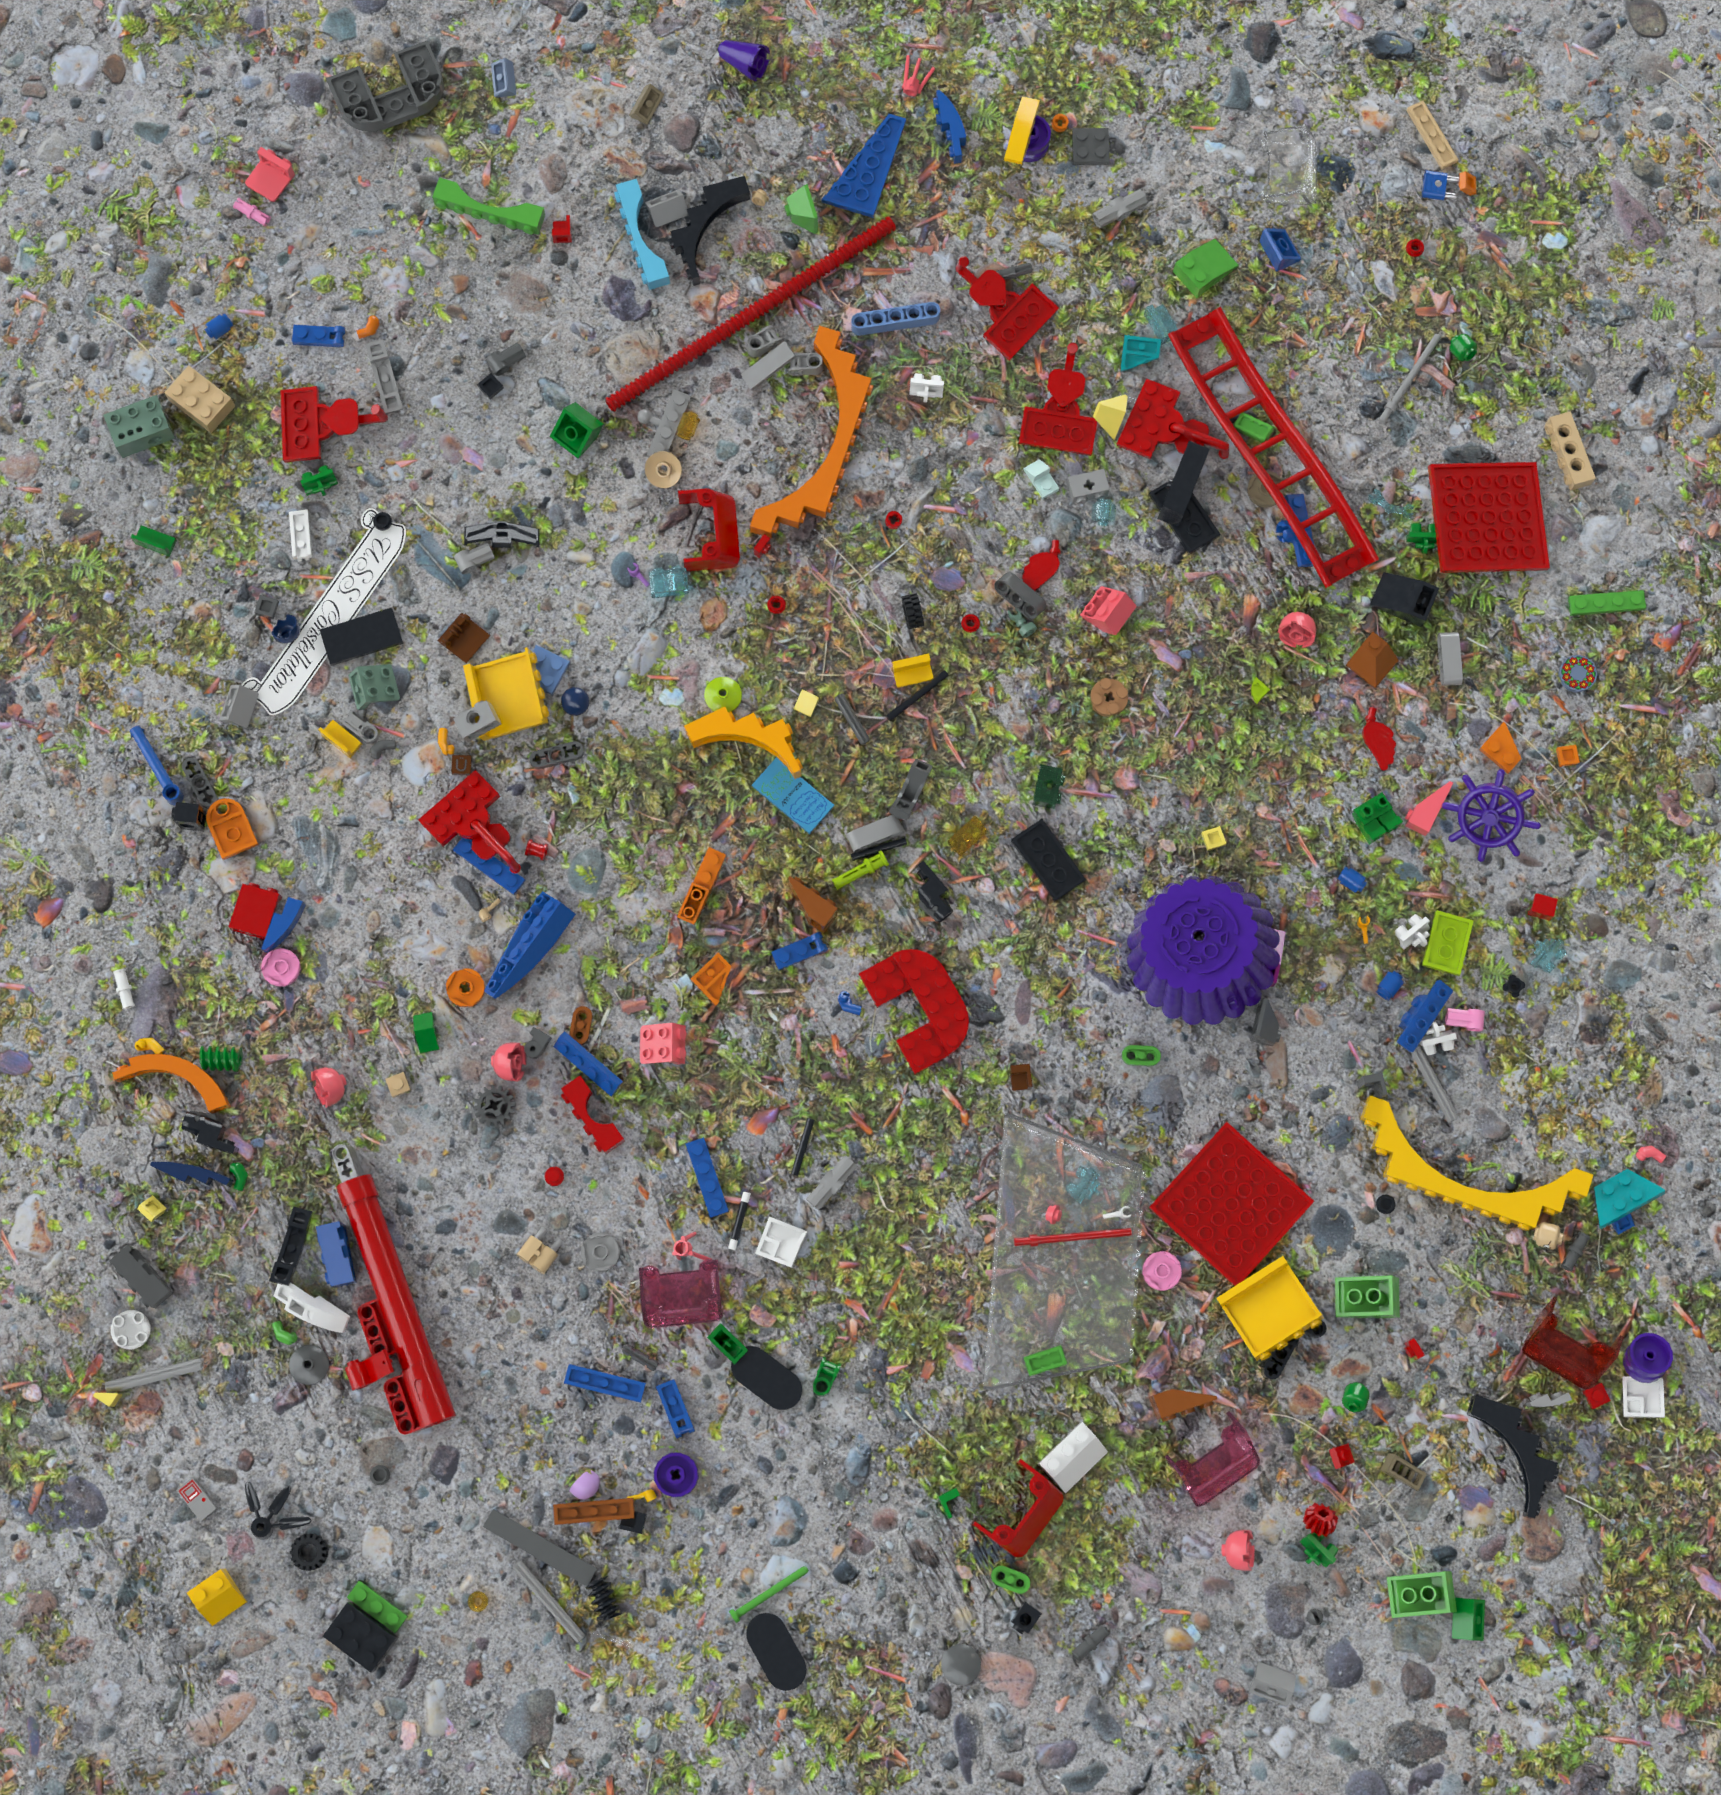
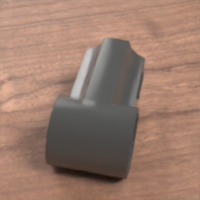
[486,342,526,376]

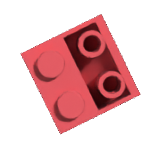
[1080,586,1137,635]

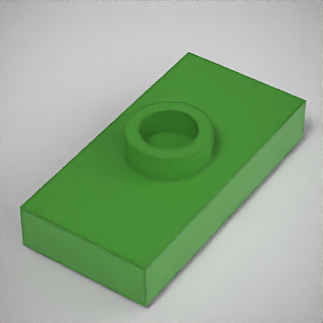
[1233,412,1274,443]
[1023,1345,1067,1377]

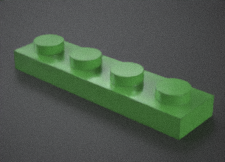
[1568,590,1646,616]

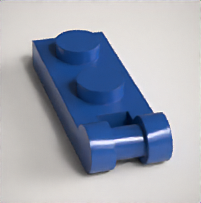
[292,325,345,347]
[771,932,828,971]
[656,1379,695,1439]

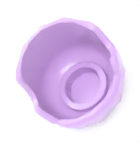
[569,1470,600,1500]

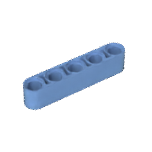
[851,302,940,336]

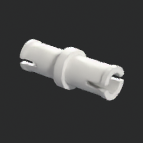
[113,969,135,1009]

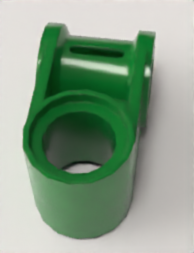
[813,1357,842,1397]

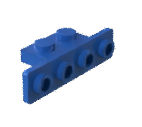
[1397,980,1453,1053]

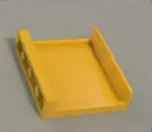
[463,647,549,741]
[1216,1256,1324,1361]

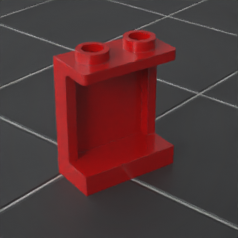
[228,882,282,940]

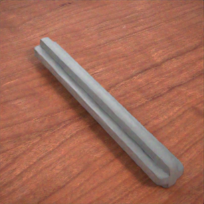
[1411,1044,1458,1122]
[105,1358,203,1393]
[513,1561,585,1642]

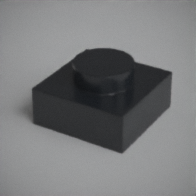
[477,373,504,400]

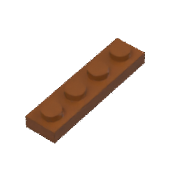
[553,1498,635,1525]

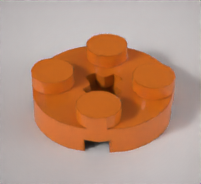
[446,968,485,1008]

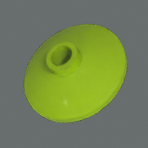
[704,677,742,712]

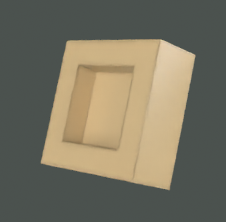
[385,1072,411,1098]

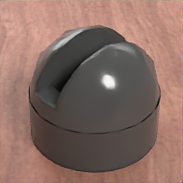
[1306,1609,1323,1626]

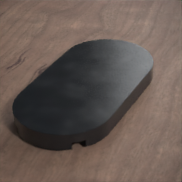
[731,1346,802,1410]
[746,1613,807,1691]

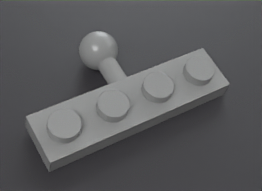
[637,389,691,458]

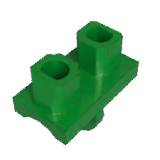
[300,465,338,496]
[1406,523,1437,554]
[1300,1533,1338,1568]

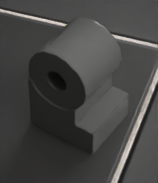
[524,1027,552,1059]

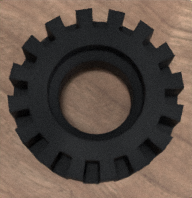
[901,593,924,629]
[290,1534,329,1571]

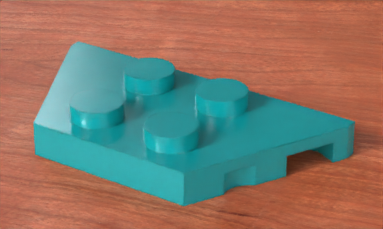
[1594,1169,1665,1229]

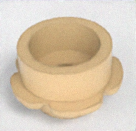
[751,189,769,206]

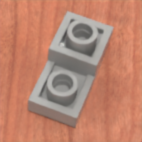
[1525,1391,1572,1407]

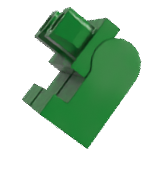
[1352,792,1403,845]

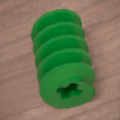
[199,1046,243,1072]

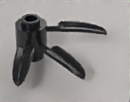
[245,1482,312,1540]

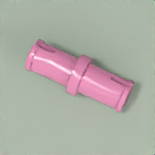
[233,198,271,227]

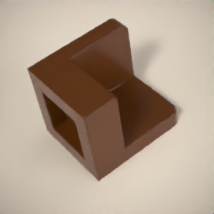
[1009,1063,1033,1091]

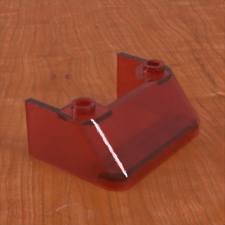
[1522,1296,1624,1389]

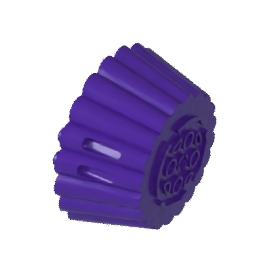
[1127,876,1280,1025]

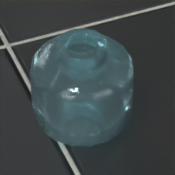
[1091,499,1116,526]

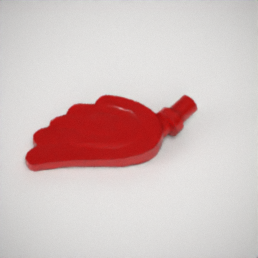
[1022,540,1061,591]
[1362,707,1396,771]

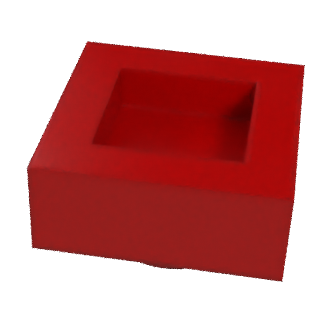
[753,534,771,558]
[1404,1338,1425,1360]
[1582,1383,1611,1409]

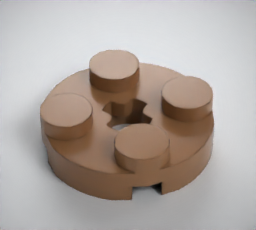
[1090,678,1128,717]

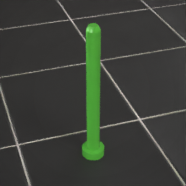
[729,1566,809,1623]

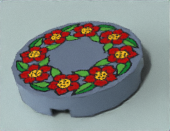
[1558,655,1597,693]

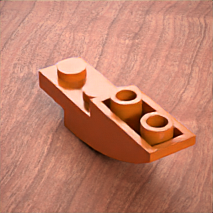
[677,847,727,925]

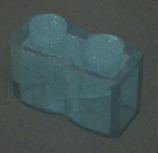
[649,566,689,598]

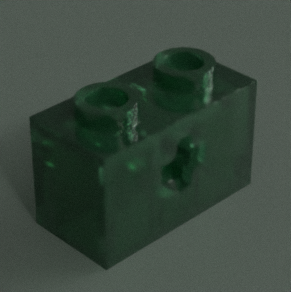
[1032,764,1065,809]

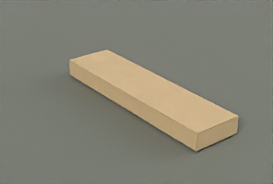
[1406,100,1458,170]

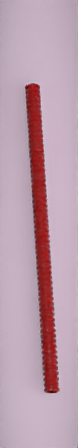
[605,216,896,412]

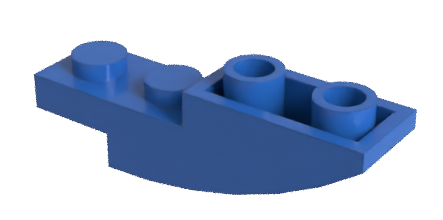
[933,90,966,164]

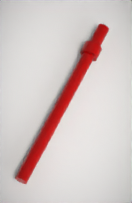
[1014,1228,1132,1247]

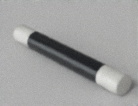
[728,1192,751,1251]

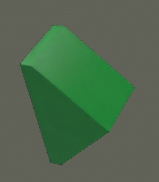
[413,1012,439,1054]
[707,1323,748,1364]

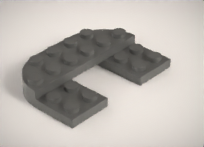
[326,40,444,132]

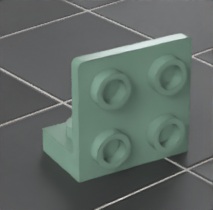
[348,664,400,710]

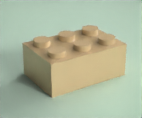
[164,365,235,433]

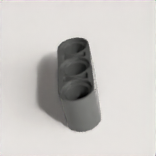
[994,572,1046,619]

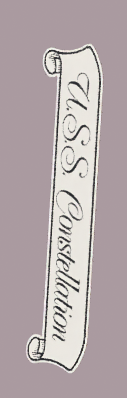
[242,508,406,715]

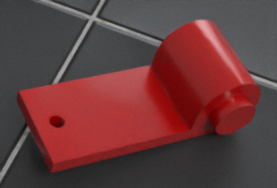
[345,1349,394,1391]

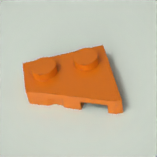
[1479,722,1522,774]
[690,952,732,1006]

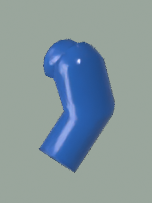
[838,991,862,1016]

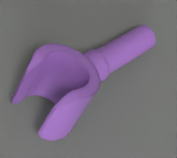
[628,563,650,587]

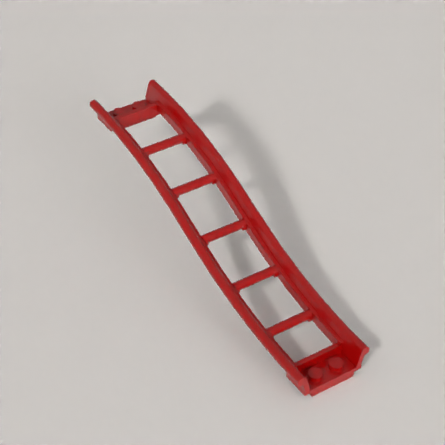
[1167,307,1379,588]

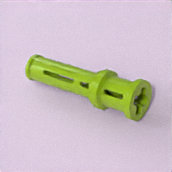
[832,850,889,890]

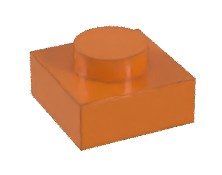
[1459,171,1476,196]
[1556,745,1580,767]

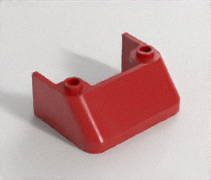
[678,488,740,572]
[972,1459,1064,1557]

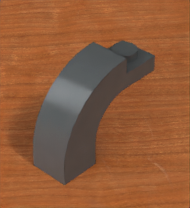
[889,759,933,820]

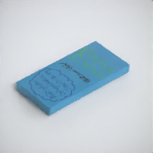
[752,757,834,835]

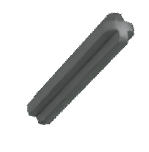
[835,694,870,745]

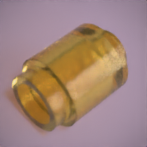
[676,411,700,440]

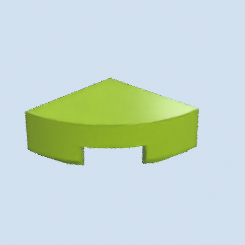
[1251,677,1270,704]

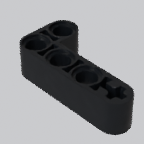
[1261,1320,1327,1380]

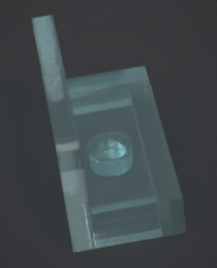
[1144,305,1178,345]

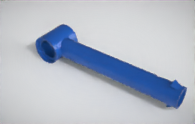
[130,725,184,806]

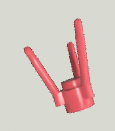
[902,55,935,96]
[672,1232,712,1262]

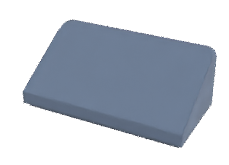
[491,58,516,98]

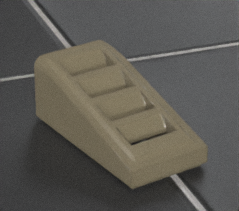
[1380,1453,1427,1491]

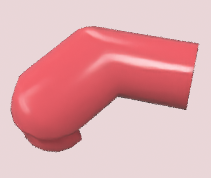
[1636,1146,1666,1163]

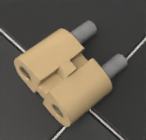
[516,1227,563,1274]

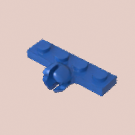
[1276,494,1314,567]

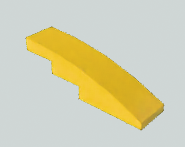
[1004,97,1040,164]

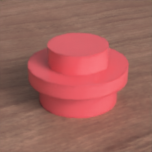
[1046,1205,1062,1225]

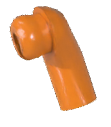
[356,315,379,339]

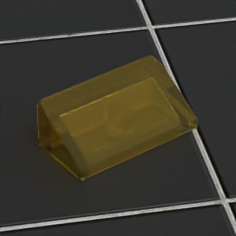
[947,816,988,857]

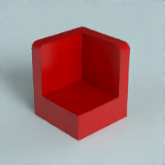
[552,215,572,243]
[1527,893,1558,921]

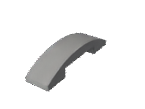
[365,339,403,414]

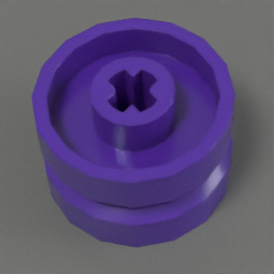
[1011,115,1051,162]
[1623,1333,1673,1383]
[654,1453,699,1497]

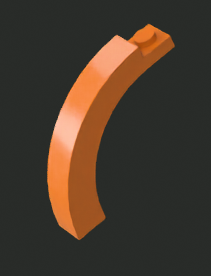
[112,1054,231,1114]

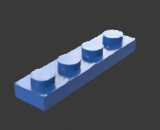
[453,838,526,895]
[553,1031,623,1097]
[686,1137,729,1218]
[564,1364,646,1403]

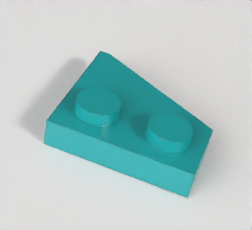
[1120,335,1161,372]

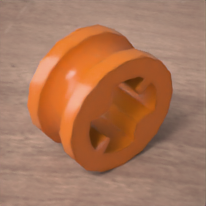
[1052,114,1069,132]

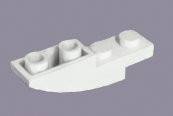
[273,1282,350,1333]

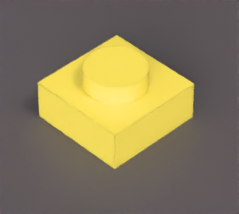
[1201,826,1226,851]
[137,1195,167,1222]

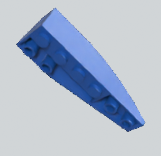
[484,891,576,999]

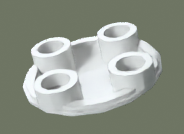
[111,1310,151,1349]

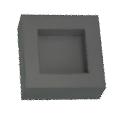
[254,595,279,619]

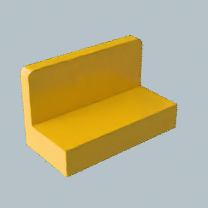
[892,653,933,688]
[318,720,363,758]

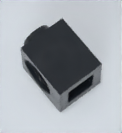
[1011,1601,1042,1634]

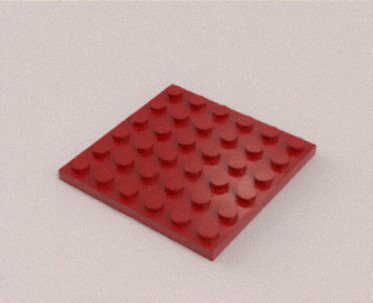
[1428,462,1550,573]
[1149,1122,1315,1286]

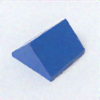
[1259,228,1302,272]

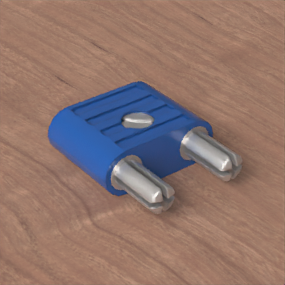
[1422,170,1459,201]

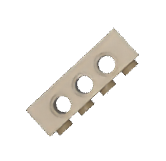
[1545,411,1596,491]

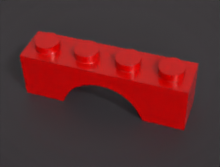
[561,1076,625,1154]

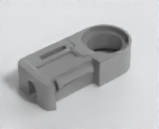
[342,710,379,744]

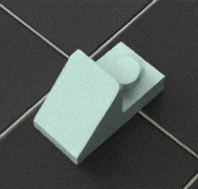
[1023,459,1059,499]

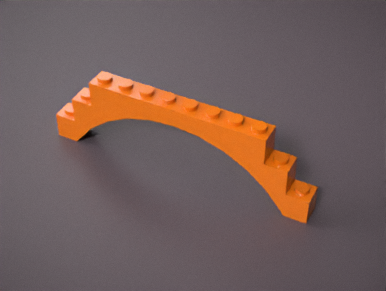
[750,325,874,539]

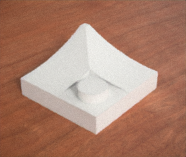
[755,1217,808,1268]
[1622,1376,1665,1418]

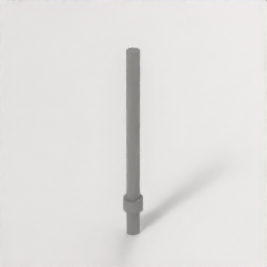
[1378,334,1441,424]

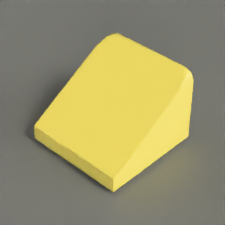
[794,690,819,717]
[94,1393,122,1407]

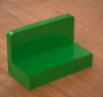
[130,525,177,557]
[937,1488,960,1519]
[1452,1597,1485,1641]

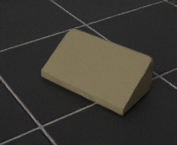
[629,84,664,124]

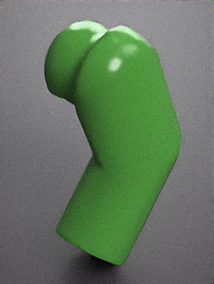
[272,1321,298,1345]

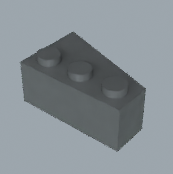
[109,1245,174,1309]

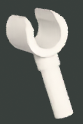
[1103,1206,1131,1219]

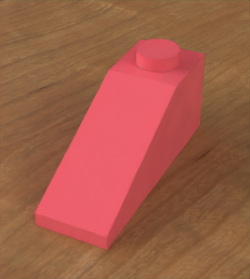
[1405,781,1453,836]

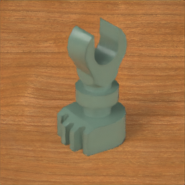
[1008,608,1037,638]

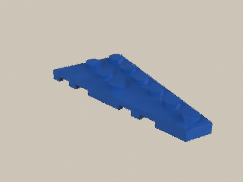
[821,114,906,218]

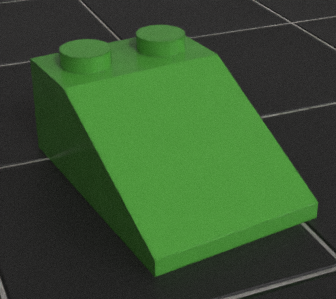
[1173,239,1238,298]
[1335,1275,1400,1318]
[1387,1571,1457,1618]

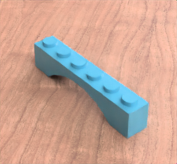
[614,179,670,290]

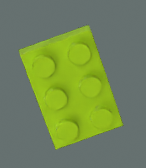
[1422,910,1474,976]

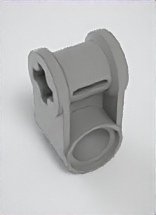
[747,325,783,358]
[788,352,823,376]

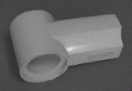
[454,543,495,574]

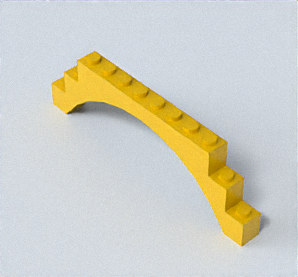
[1360,1095,1593,1231]

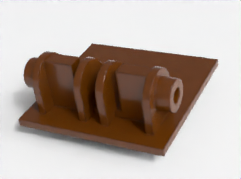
[437,612,491,664]

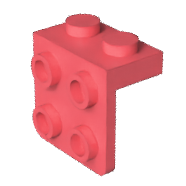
[245,147,295,202]
[640,1023,686,1065]

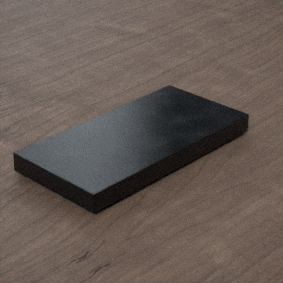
[1148,482,1221,555]
[319,607,404,666]
[1011,819,1086,902]

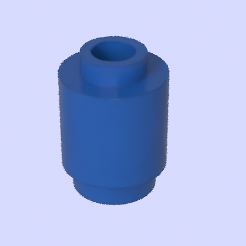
[204,313,233,340]
[1337,866,1367,893]
[1376,971,1404,1001]

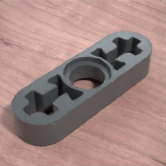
[529,741,584,770]
[182,758,218,809]

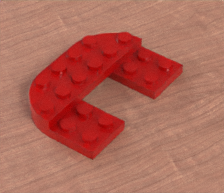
[859,949,969,1075]

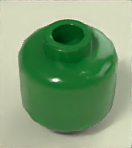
[1449,334,1477,361]
[1342,1382,1370,1412]

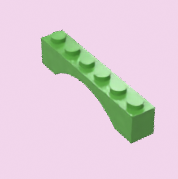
[432,177,545,235]

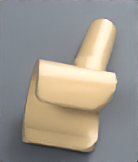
[479,898,501,922]

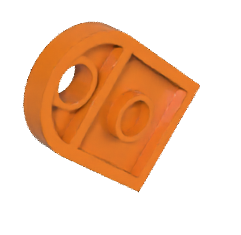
[206,798,259,860]

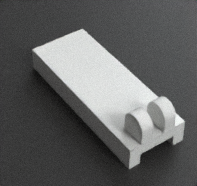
[289,510,312,562]

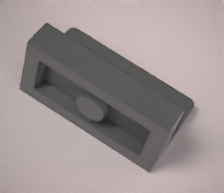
[1357,1072,1388,1099]

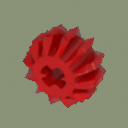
[1303,1503,1338,1537]

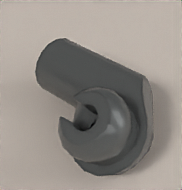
[369,740,396,759]

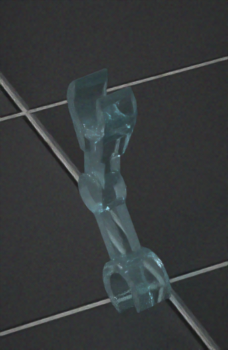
[1368,489,1414,518]

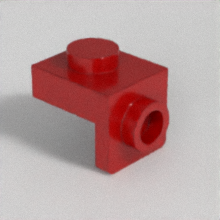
[1329,1443,1355,1469]

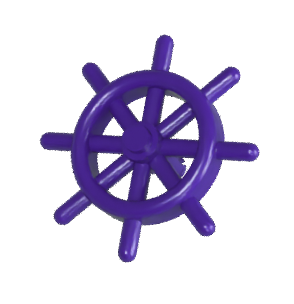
[1442,769,1541,862]

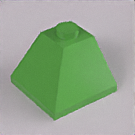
[784,184,818,234]

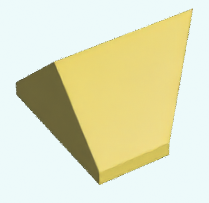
[1093,394,1128,440]

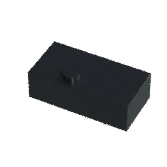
[1157,441,1210,527]

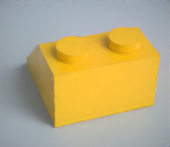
[187,1568,247,1626]

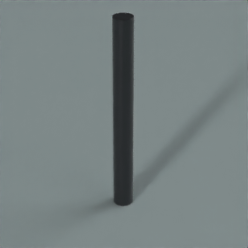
[886,670,949,721]

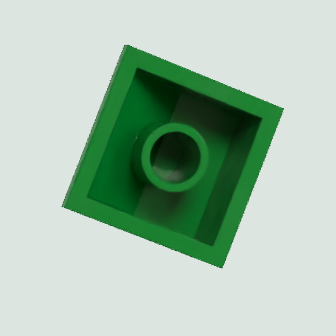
[549,402,604,458]

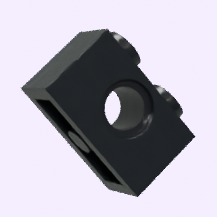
[171,802,207,832]

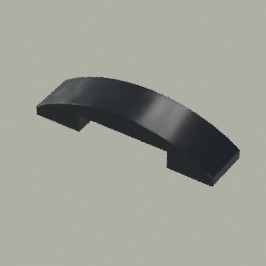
[269,1206,313,1286]

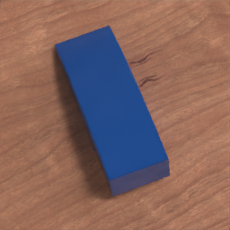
[261,897,306,953]

